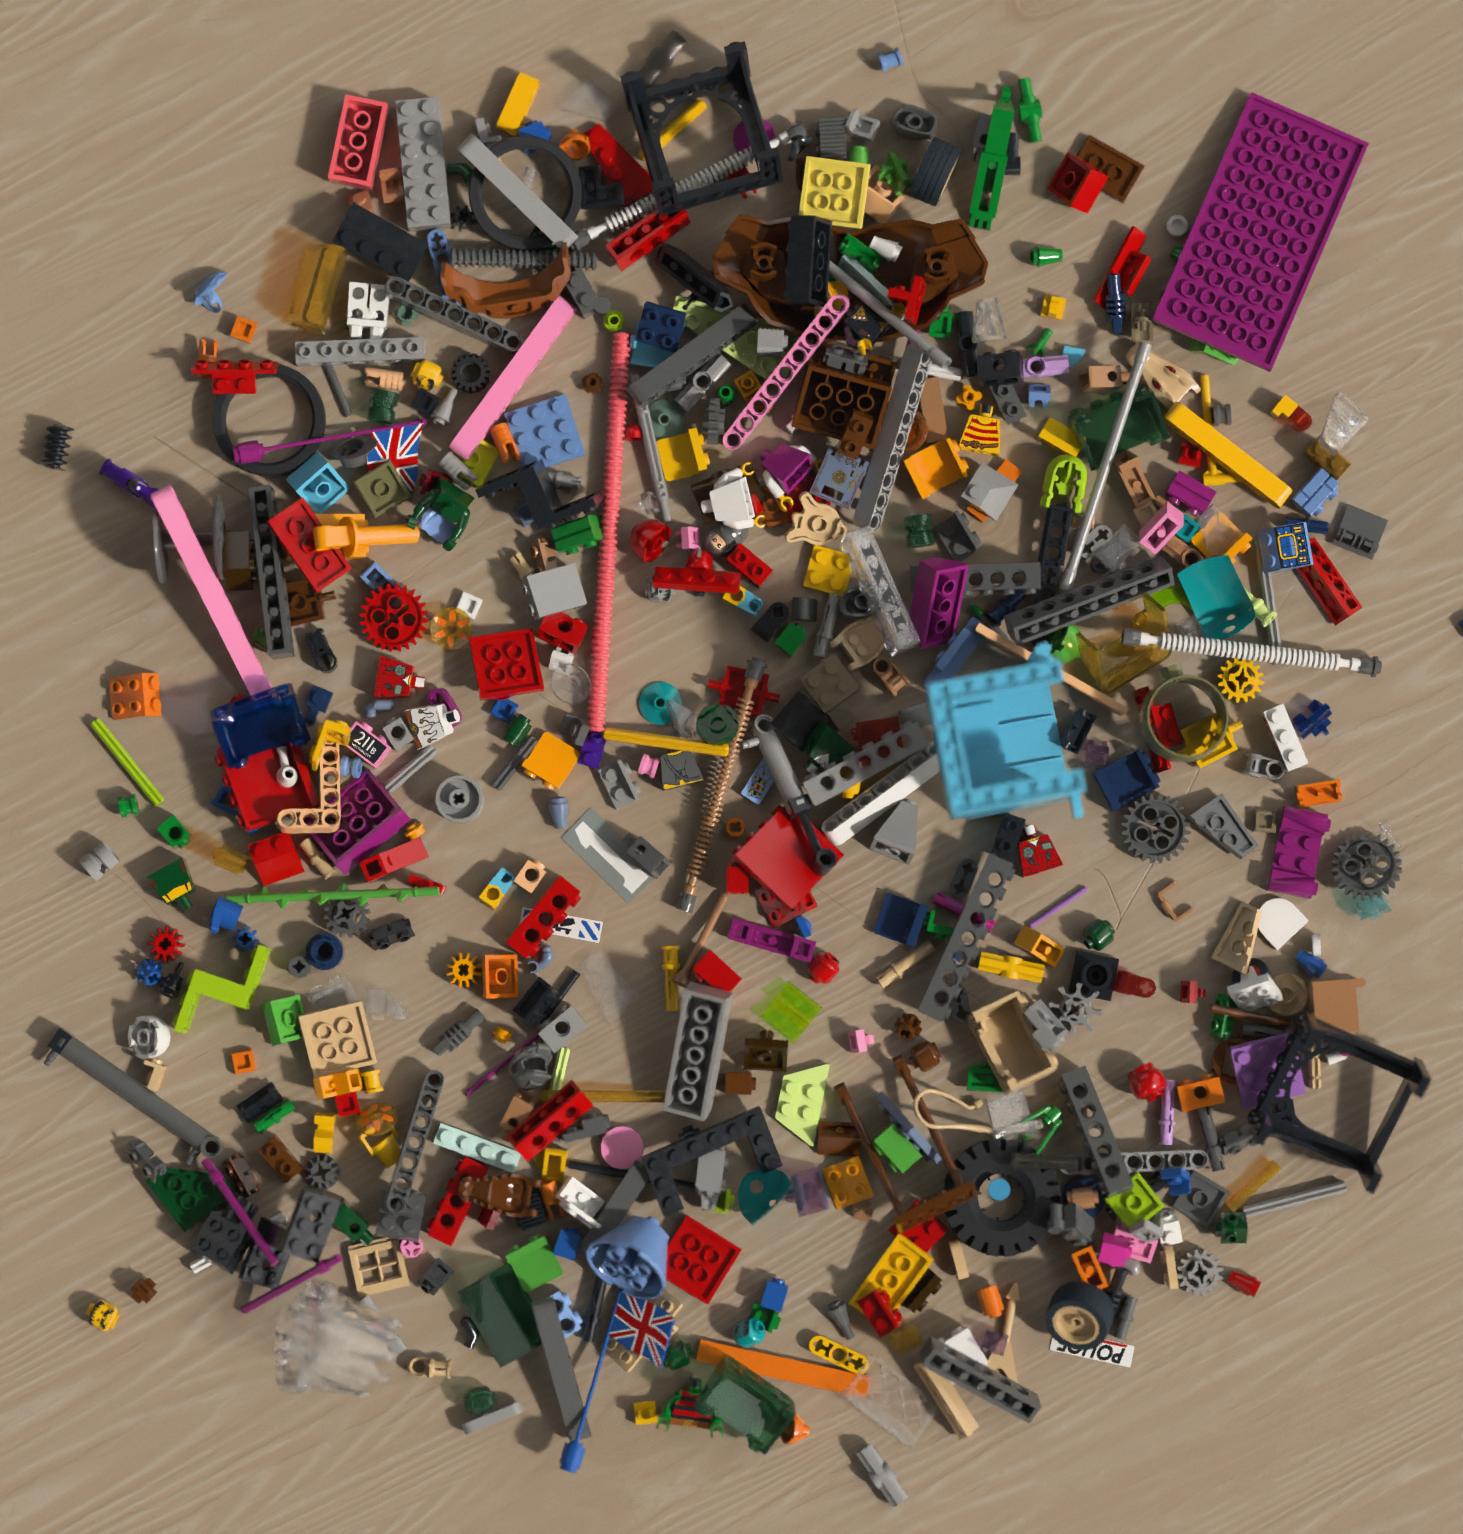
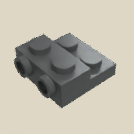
[563,1112,611,1143]
[375,1189,426,1242]

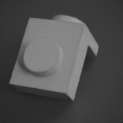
[845,108,881,142]

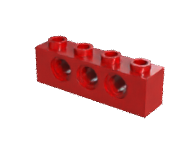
[605,209,691,272]
[506,875,581,959]
[506,1080,594,1162]
[426,1156,490,1246]

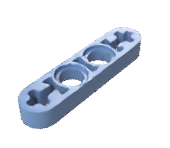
[427,229,462,307]

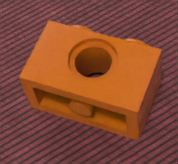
[1175,1073,1225,1112]
[1069,1245,1108,1289]

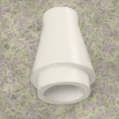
[869,236,902,262]

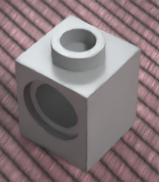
[382,717,414,752]

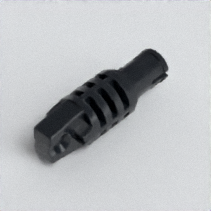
[1104,1266,1129,1318]

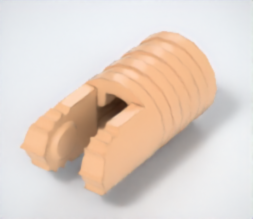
[364,367,404,391]

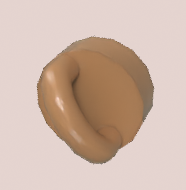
[852,1200,874,1221]

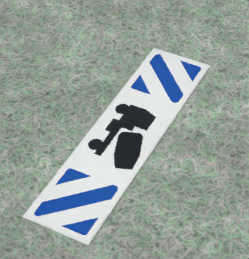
[519,907,603,943]

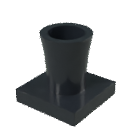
[1068,950,1119,1001]

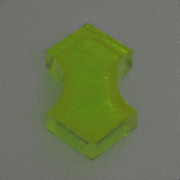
[1147,585,1193,610]

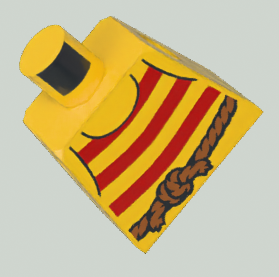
[959,404,1000,457]

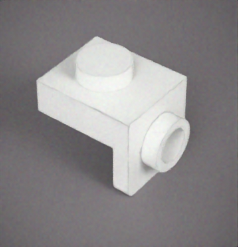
[1154,1210,1183,1247]

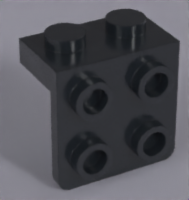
[513,976,560,1027]

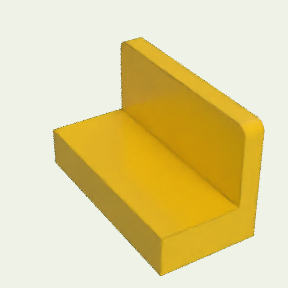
[1037,418,1086,457]

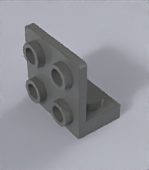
[934,510,981,562]

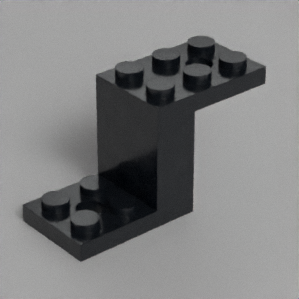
[475,459,604,530]
[238,1188,341,1289]

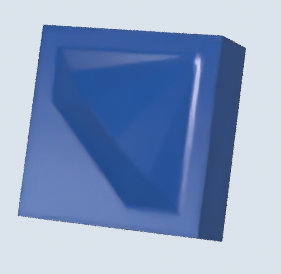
[795,915,812,938]

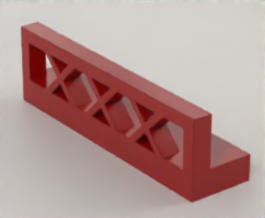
[1296,537,1363,626]

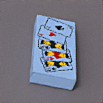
[740,758,774,805]

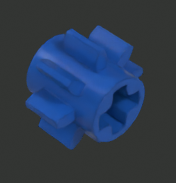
[232,926,260,953]
[135,959,163,986]

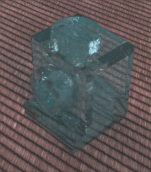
[1355,892,1392,920]

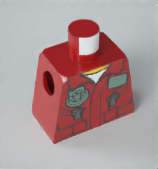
[374,656,426,698]
[1018,824,1063,878]

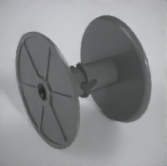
[153,495,226,584]

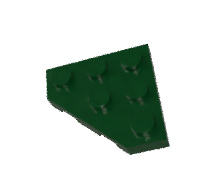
[145,1167,237,1232]

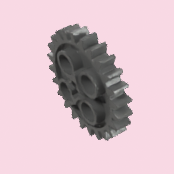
[1120,794,1191,864]
[1332,832,1402,901]

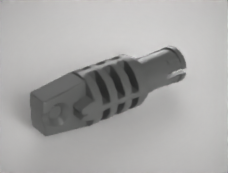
[433,1009,486,1056]

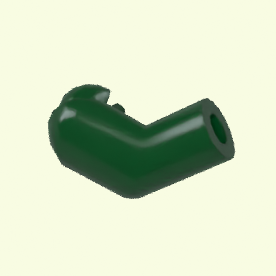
[447,163,473,184]

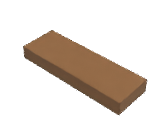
[920,377,948,444]

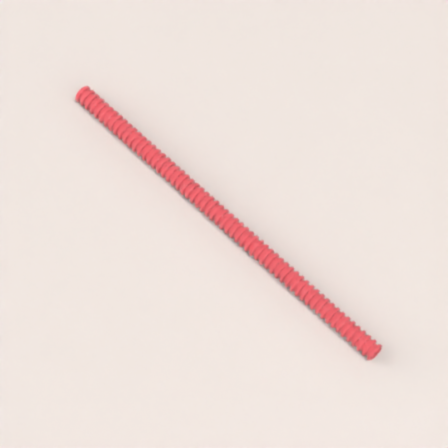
[586,332,631,732]

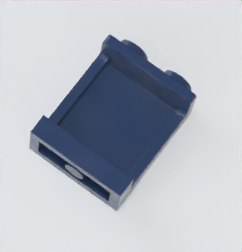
[1092,749,1161,812]

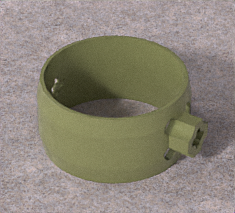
[1139,664,1229,763]

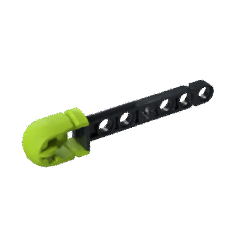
[1028,455,1087,647]

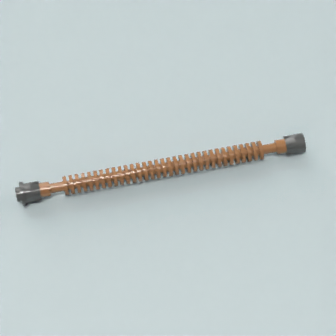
[676,656,768,913]

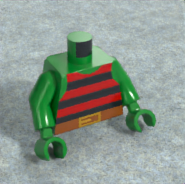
[656,1377,723,1438]

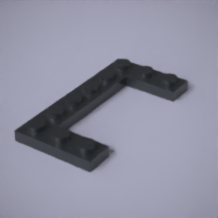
[640,1106,783,1217]

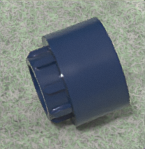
[306,933,345,970]

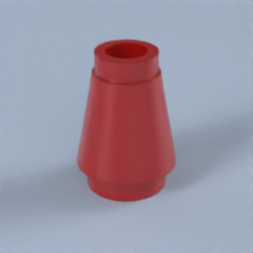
[1228,1271,1261,1297]

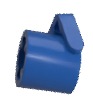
[208,896,243,933]

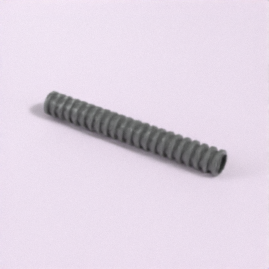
[450,247,597,271]

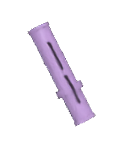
[1158,1079,1176,1145]

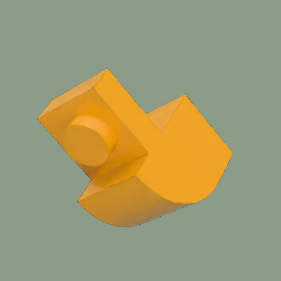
[313,1068,364,1100]

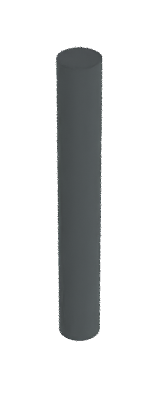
[324,365,353,417]

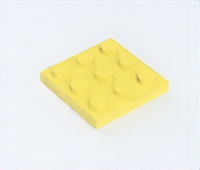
[799,156,871,229]

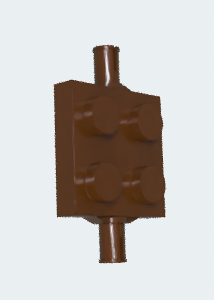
[286,579,336,627]

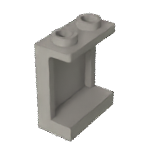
[521,563,587,620]

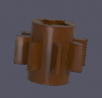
[894,1013,923,1040]
[130,1278,157,1304]

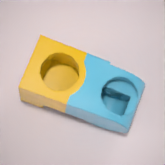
[720,586,764,617]
[479,867,516,911]

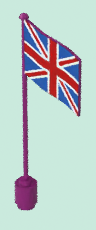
[232,418,427,500]

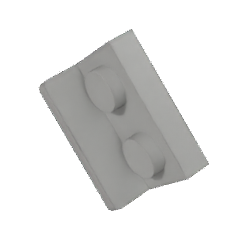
[598,759,641,810]

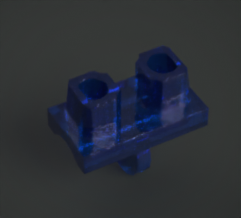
[1293,699,1332,739]

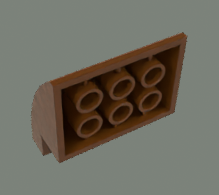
[791,340,897,449]

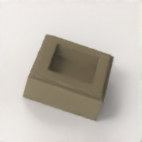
[1253,810,1277,833]

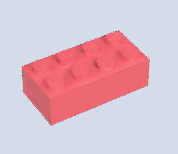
[328,94,389,191]

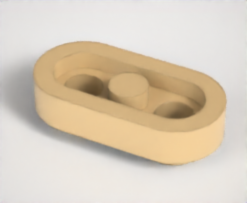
[1160,1246,1178,1290]

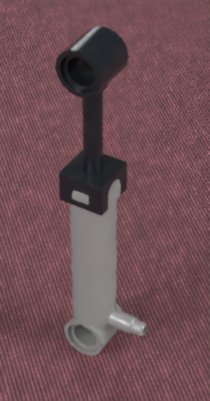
[741,714,837,876]

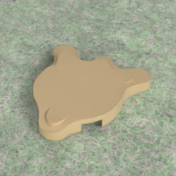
[785,491,847,545]

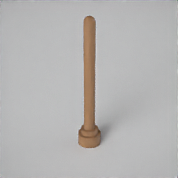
[672,893,728,988]

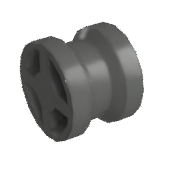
[1212,404,1232,426]
[288,956,311,978]

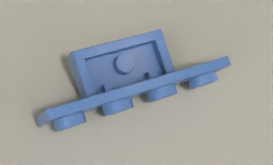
[922,617,989,689]

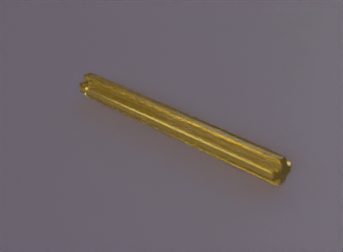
[541,1090,666,1103]

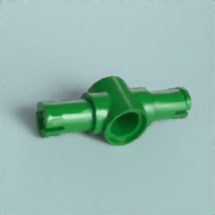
[1017,77,1042,143]

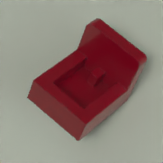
[418,468,452,495]

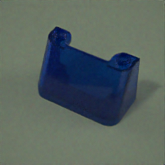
[211,683,311,769]

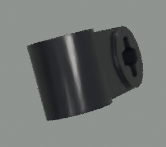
[751,602,788,643]

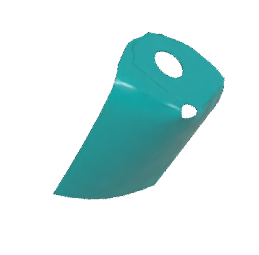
[1177,555,1256,640]
[738,1169,792,1225]

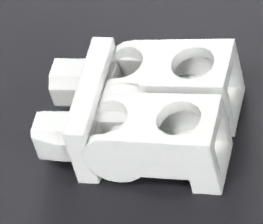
[347,282,391,339]

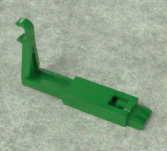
[969,86,1015,231]

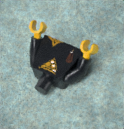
[840,302,906,356]

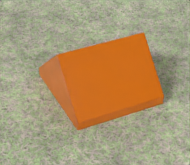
[482,955,519,999]

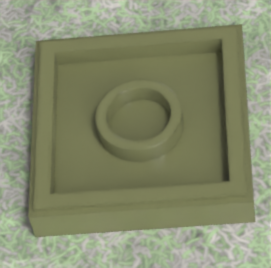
[353,460,412,518]

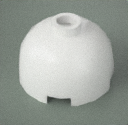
[128,1015,170,1059]

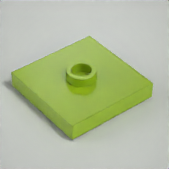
[1104,1172,1165,1230]

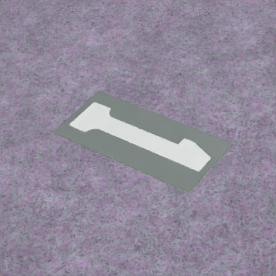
[561,807,654,904]

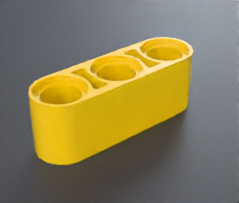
[496,72,541,136]

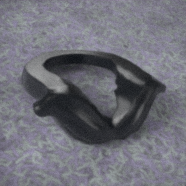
[787,136,813,162]

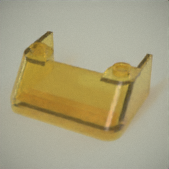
[1076,592,1172,694]

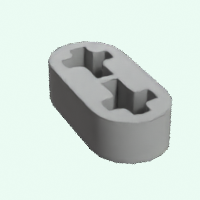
[1081,525,1112,559]

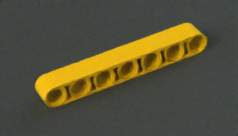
[1162,401,1293,509]

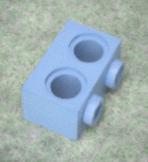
[547,1290,583,1338]

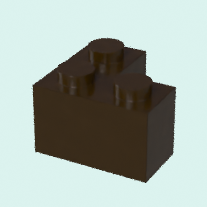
[223,531,258,591]

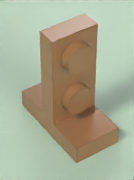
[1112,450,1155,508]

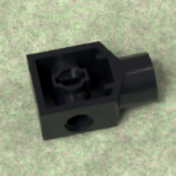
[189,1193,259,1274]

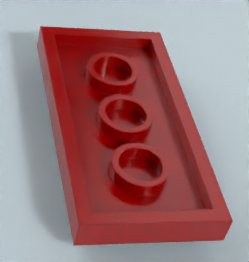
[266,497,352,593]

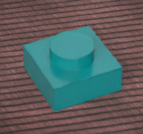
[1175,513,1200,544]

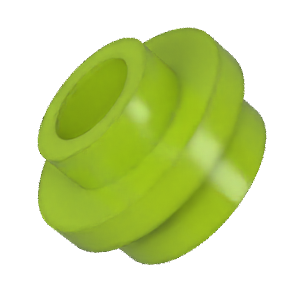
[604,310,625,332]

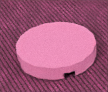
[601,1126,644,1169]

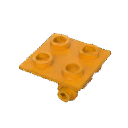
[822,1156,875,1209]

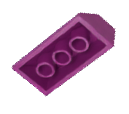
[905,557,969,649]

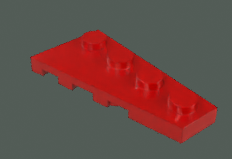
[582,123,653,208]

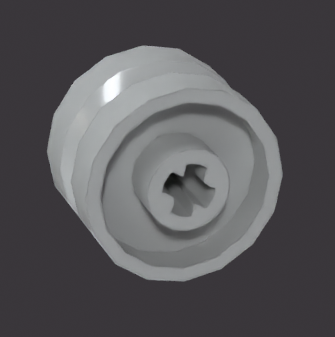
[435,775,484,824]

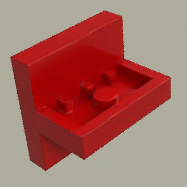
[887,275,927,326]

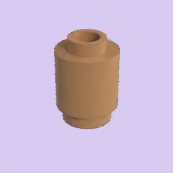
[1067,1186,1099,1209]

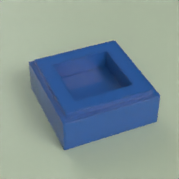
[489,699,519,724]

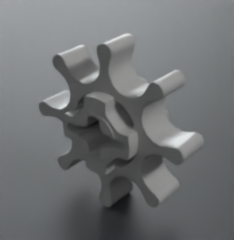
[1049,981,1104,1035]

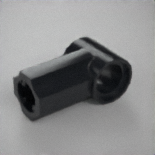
[1004,132,1021,175]

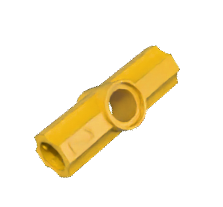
[977,952,1045,983]

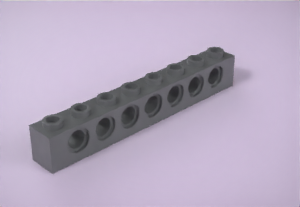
[248,485,295,660]
[1004,556,1175,646]
[918,853,1016,1022]

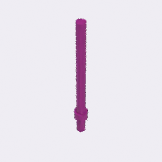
[201,1158,279,1266]
[241,1254,342,1314]

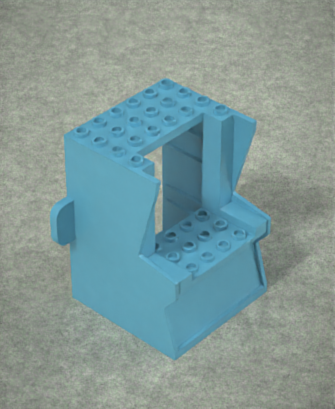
[924,642,1086,821]

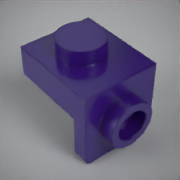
[578,732,607,769]

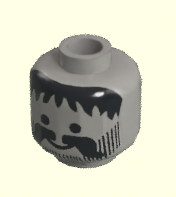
[645,574,676,603]

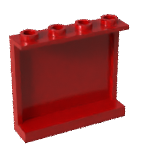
[214,724,320,832]
[728,804,844,917]

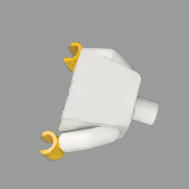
[701,462,765,530]

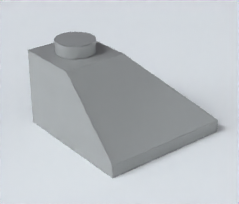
[960,463,1018,521]

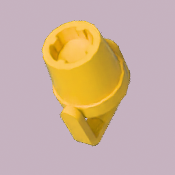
[359,1119,401,1168]

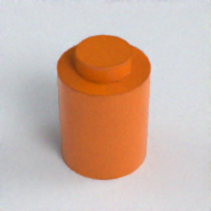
[976,1284,1005,1319]

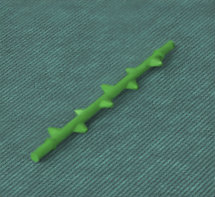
[226,883,439,909]

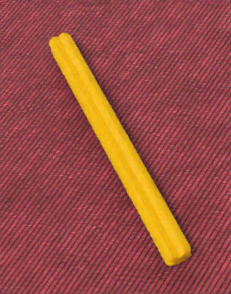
[604,727,729,757]

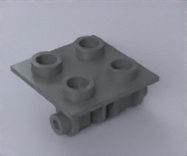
[1332,504,1388,560]

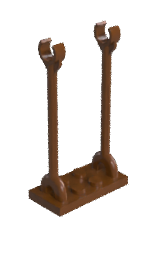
[834,1054,978,1234]

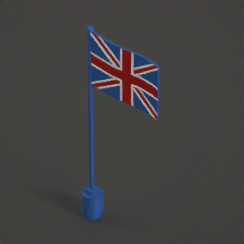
[559,1288,675,1474]

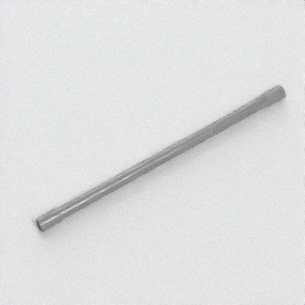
[1058,341,1152,591]

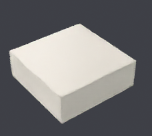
[455,591,483,620]

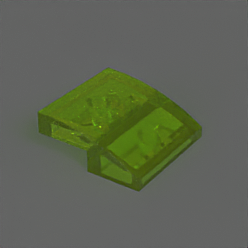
[760,981,822,1044]

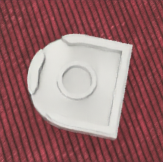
[1258,898,1309,950]

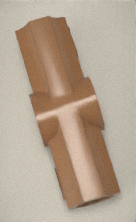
[1161,536,1205,569]

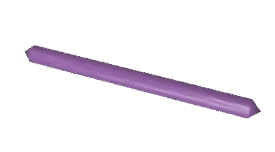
[1028,886,1088,928]

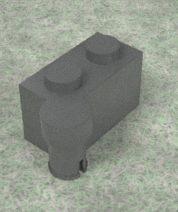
[565,268,611,319]
[1048,1203,1095,1248]

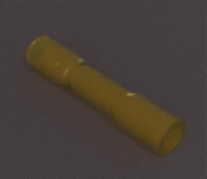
[1225,1160,1282,1213]

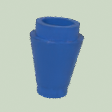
[1294,950,1328,979]

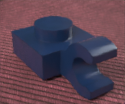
[305,685,333,725]

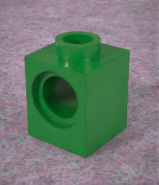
[774,622,807,657]
[156,815,192,849]

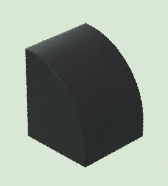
[791,597,818,622]

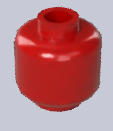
[808,952,839,984]

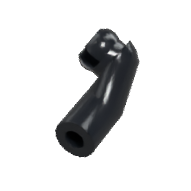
[460,1316,480,1349]

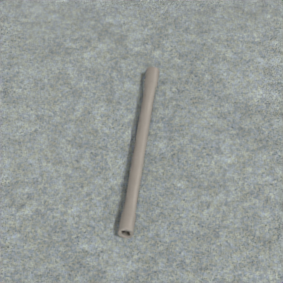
[829,261,951,369]

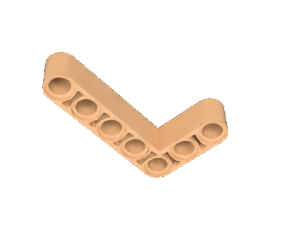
[277,741,341,833]

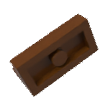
[817,1121,861,1156]

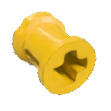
[361,1070,384,1094]

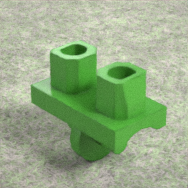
[877,152,915,195]

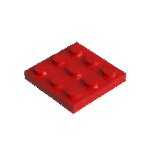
[468,628,544,701]
[666,1215,742,1305]

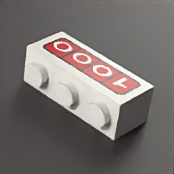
[1260,704,1308,773]

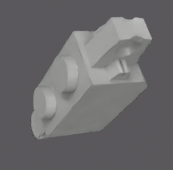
[695,1146,729,1212]

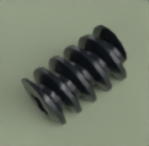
[40,424,74,471]

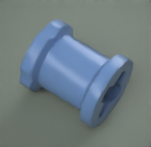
[877,47,903,72]

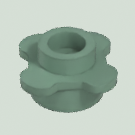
[394,305,420,327]

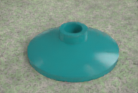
[639,682,682,725]

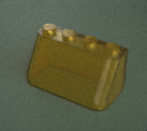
[285,244,348,336]

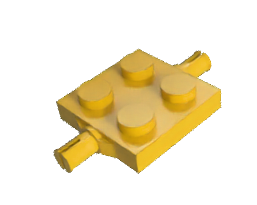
[1174,712,1243,769]

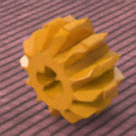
[446,952,482,988]

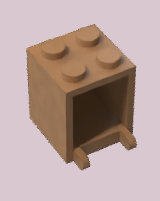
[1307,978,1366,1034]

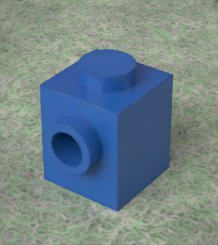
[518,120,552,154]

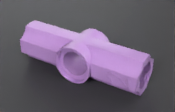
[1004,355,1070,379]

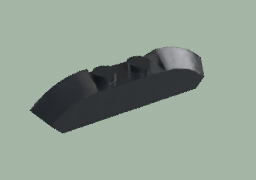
[656,242,733,312]

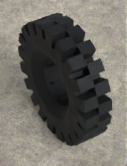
[943,1138,1061,1257]

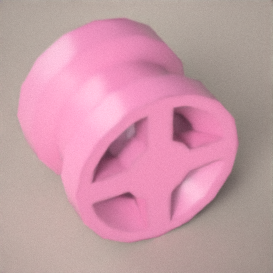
[638,753,660,779]
[400,1238,423,1258]

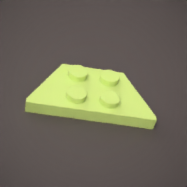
[775,1064,830,1146]

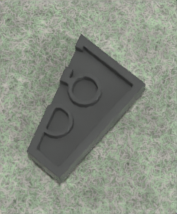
[1187,793,1259,859]

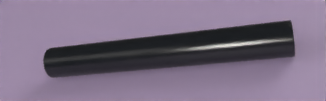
[539,970,581,1025]

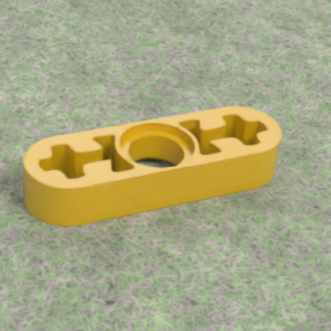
[809,1335,868,1374]

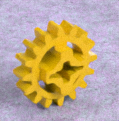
[1217,657,1264,703]

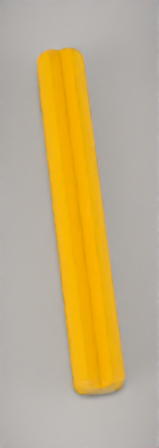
[638,99,707,162]

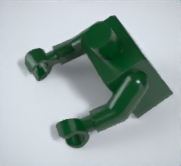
[406,477,475,551]

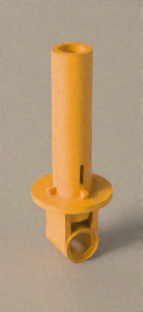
[313,516,419,558]

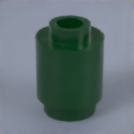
[502,714,532,747]

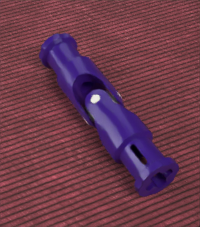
[99,458,182,508]

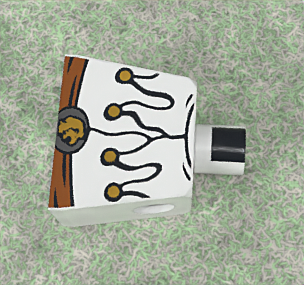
[405,704,460,750]

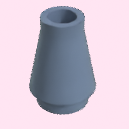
[547,796,569,829]

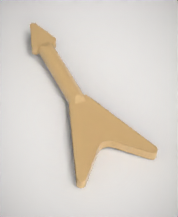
[986,1282,1020,1383]

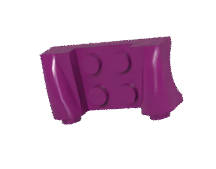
[1266,806,1331,899]

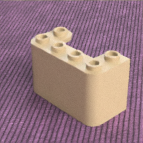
[968,991,1058,1095]

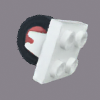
[1227,958,1283,1012]

